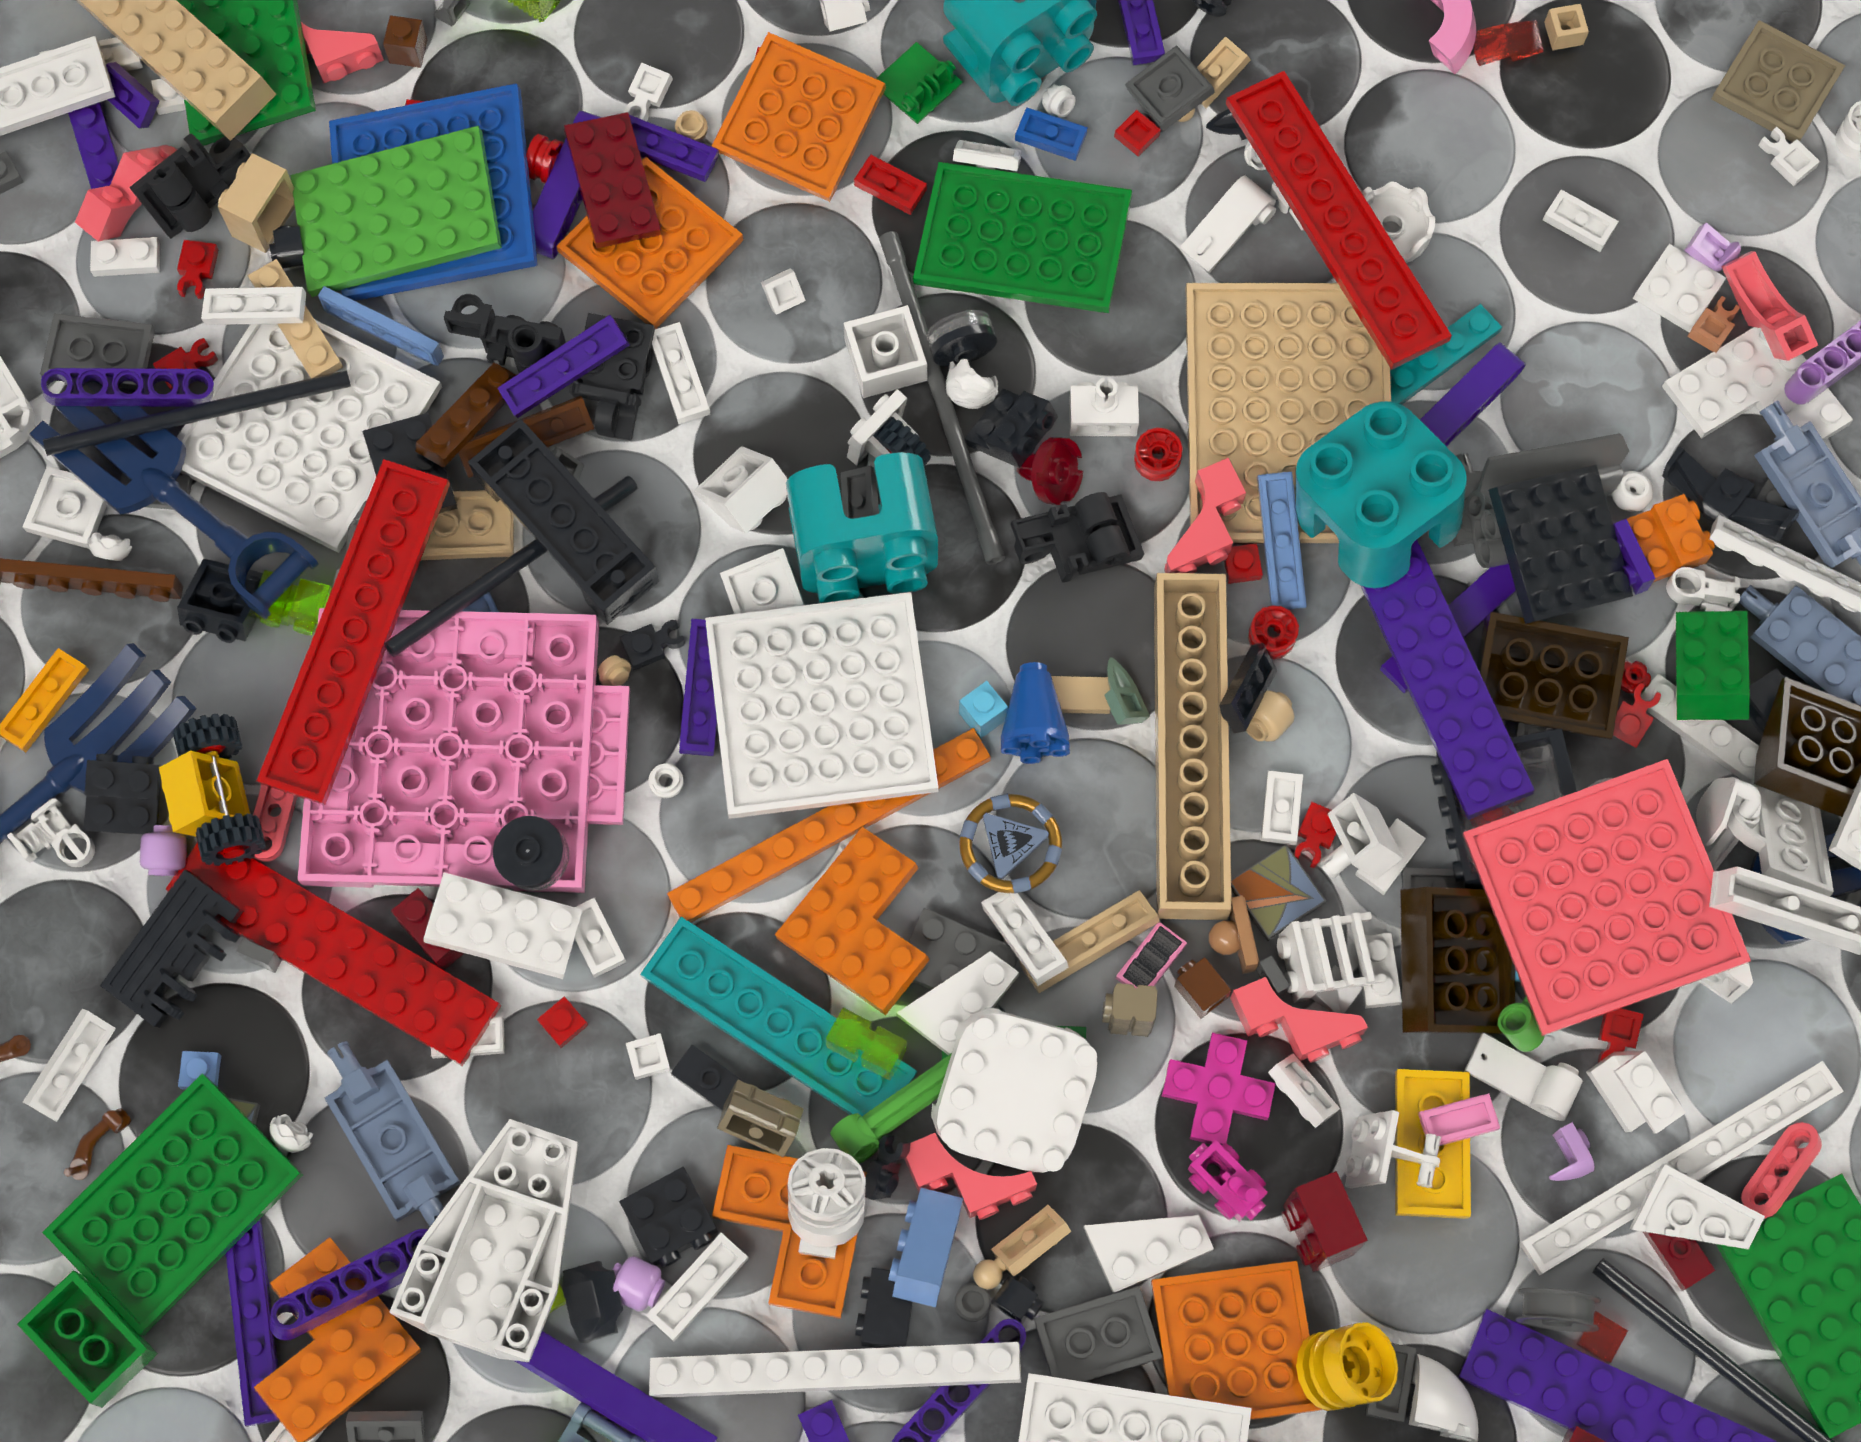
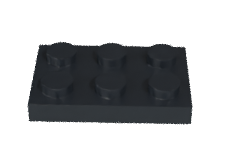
[362,413,458,514]

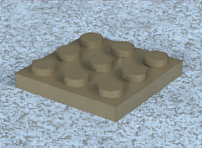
[1711,20,1845,143]

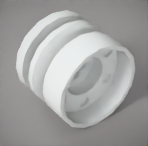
[788,1148,866,1247]

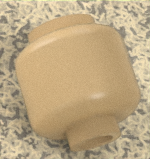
[1246,690,1295,742]

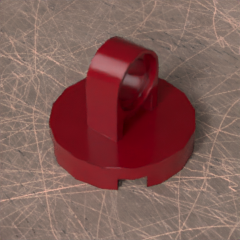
[1017,437,1083,505]

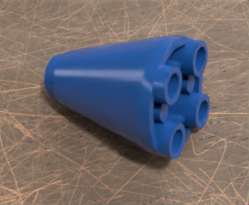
[1001,662,1070,764]

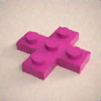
[1162,1033,1276,1145]

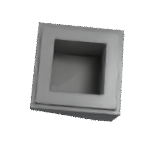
[1311,965,1364,1014]

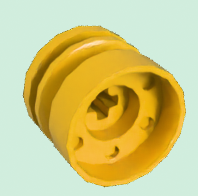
[1296,1322,1398,1411]

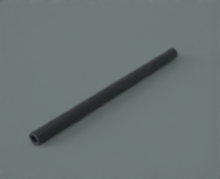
[43,370,351,456]
[384,476,638,657]
[1592,1258,1835,1442]

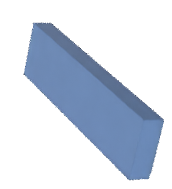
[318,286,444,366]
[1257,472,1307,610]

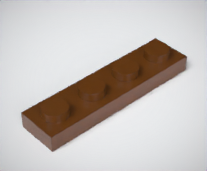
[415,362,516,468]
[458,396,594,478]

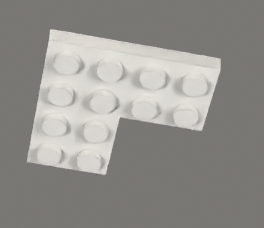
[1662,327,1853,441]

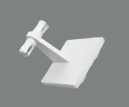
[1345,1110,1441,1188]

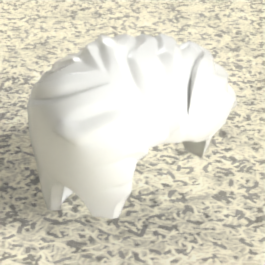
[946,359,998,409]

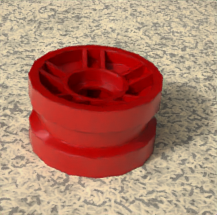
[526,134,564,184]
[1134,428,1183,482]
[1248,605,1299,660]

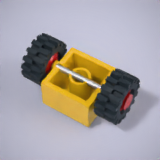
[159,714,266,866]

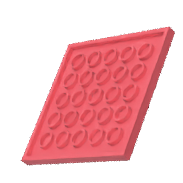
[1463,759,1751,1036]

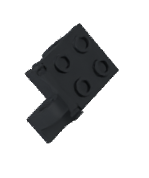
[129,134,251,239]
[444,294,566,373]
[570,313,655,441]
[1010,492,1144,583]

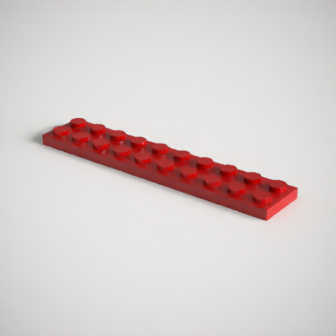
[1226,71,1452,370]
[256,459,450,805]
[166,842,501,1067]

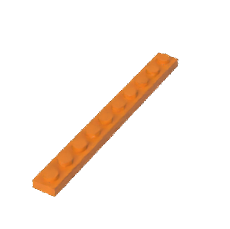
[667,728,991,923]

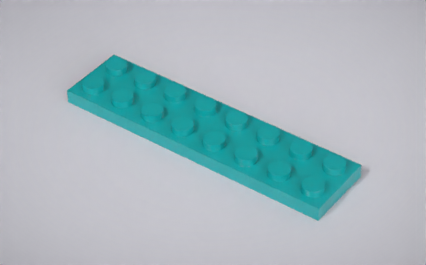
[640,917,918,1116]

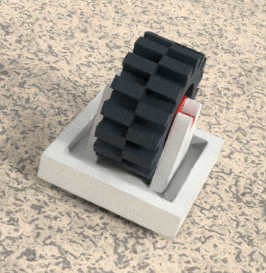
[847,389,931,466]

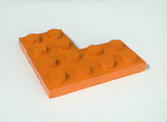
[775,827,929,1016]
[712,1145,867,1319]
[254,1237,421,1442]

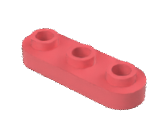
[253,784,298,862]
[1741,1122,1822,1218]

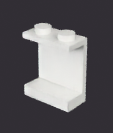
[1586,1051,1686,1133]

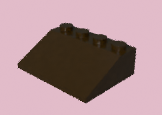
[1477,612,1629,740]
[1754,677,1861,817]
[1400,887,1515,1034]

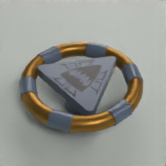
[959,793,1062,894]

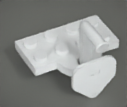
[1696,777,1834,896]

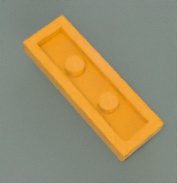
[0,648,89,753]

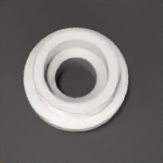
[648,764,684,798]

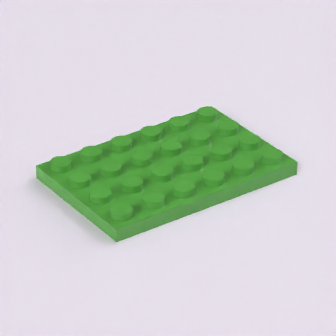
[290,126,502,297]

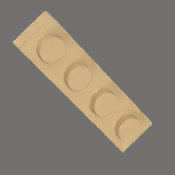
[248,259,343,378]
[1019,890,1160,993]

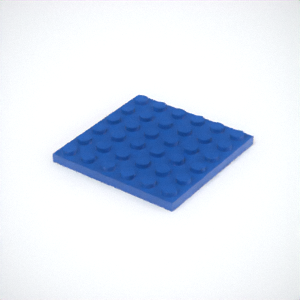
[329,83,538,301]

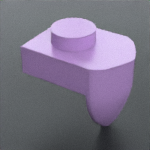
[1684,223,1741,272]
[1549,1122,1594,1181]

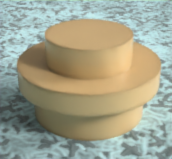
[675,110,708,141]
[597,655,631,686]

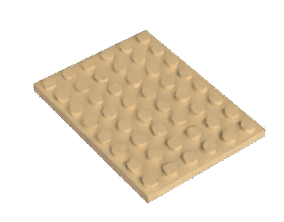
[1185,283,1391,543]

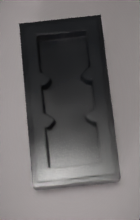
[670,1045,745,1112]

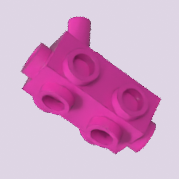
[1188,1140,1268,1222]

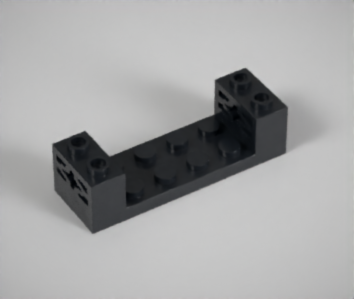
[468,418,659,625]

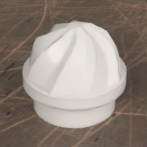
[1042,84,1076,118]

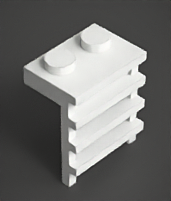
[1277,912,1387,1003]

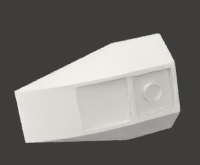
[390,1119,578,1362]

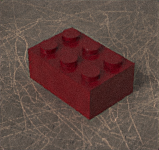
[1281,1171,1368,1272]

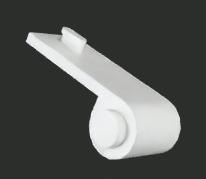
[1179,175,1276,273]
[1464,1033,1583,1121]

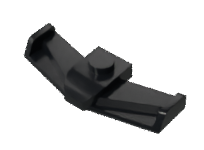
[1662,445,1799,541]

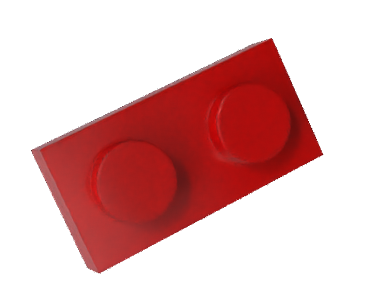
[854,154,927,215]

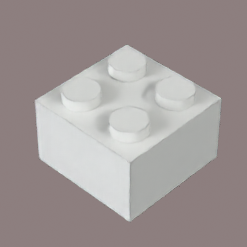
[844,305,927,398]

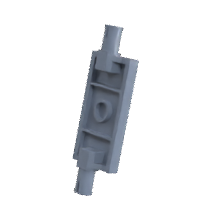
[1754,400,1861,568]
[1738,585,1861,706]
[324,1041,461,1227]

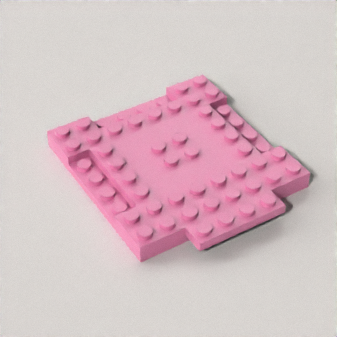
[298,608,630,893]

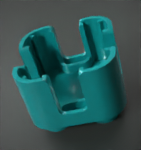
[943,0,1097,106]
[1296,401,1467,588]
[786,452,938,603]

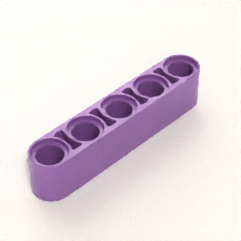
[1784,321,1861,404]

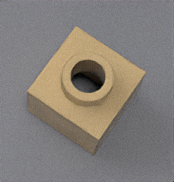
[1544,4,1589,50]

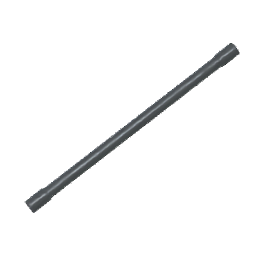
[879,231,1006,565]

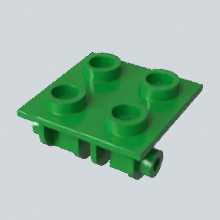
[876,42,963,124]

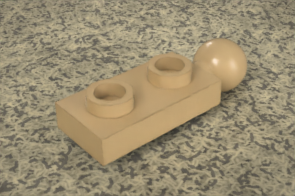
[1178,36,1251,122]
[973,1205,1071,1289]

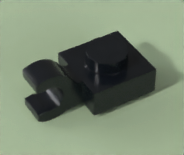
[865,1135,910,1200]

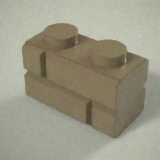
[1102,983,1158,1037]
[717,1080,804,1157]

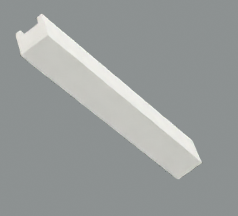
[1709,866,1861,955]

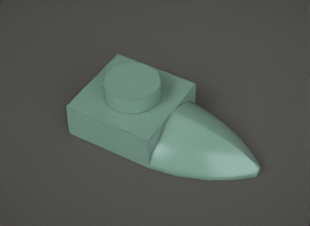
[1104,657,1150,725]

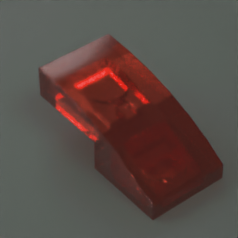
[1473,21,1544,66]

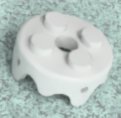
[1362,182,1435,263]

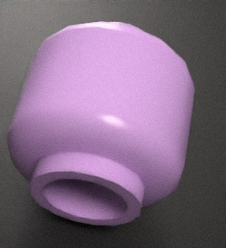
[140,825,187,876]
[612,1256,665,1311]

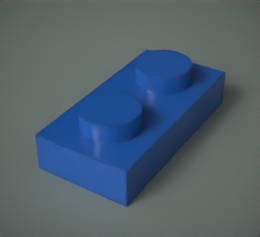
[1015,107,1088,161]

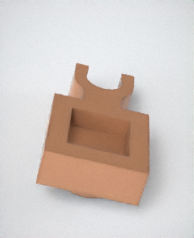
[1687,296,1740,353]

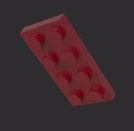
[564,112,661,249]

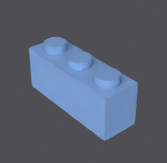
[889,1188,963,1307]

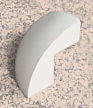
[1409,1354,1478,1442]

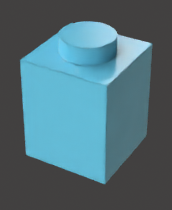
[959,681,1008,739]

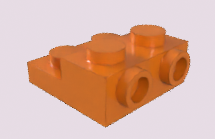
[1627,494,1715,582]

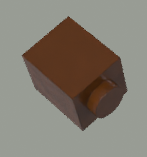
[383,15,428,68]
[1174,957,1232,1019]

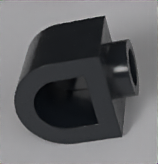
[269,225,304,269]
[991,1275,1044,1324]

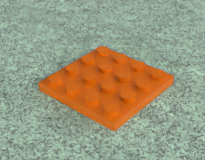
[712,32,886,202]
[556,157,744,329]
[1151,1261,1322,1420]

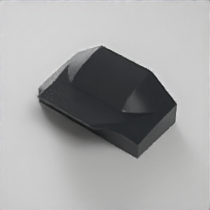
[562,1261,623,1343]

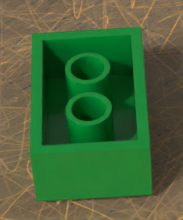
[1676,611,1750,720]
[17,1270,158,1408]

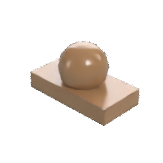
[1209,895,1259,974]

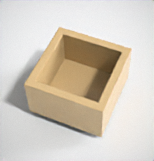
[217,153,295,253]

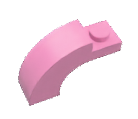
[1429,0,1476,74]

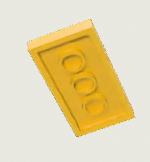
[1395,1069,1471,1219]

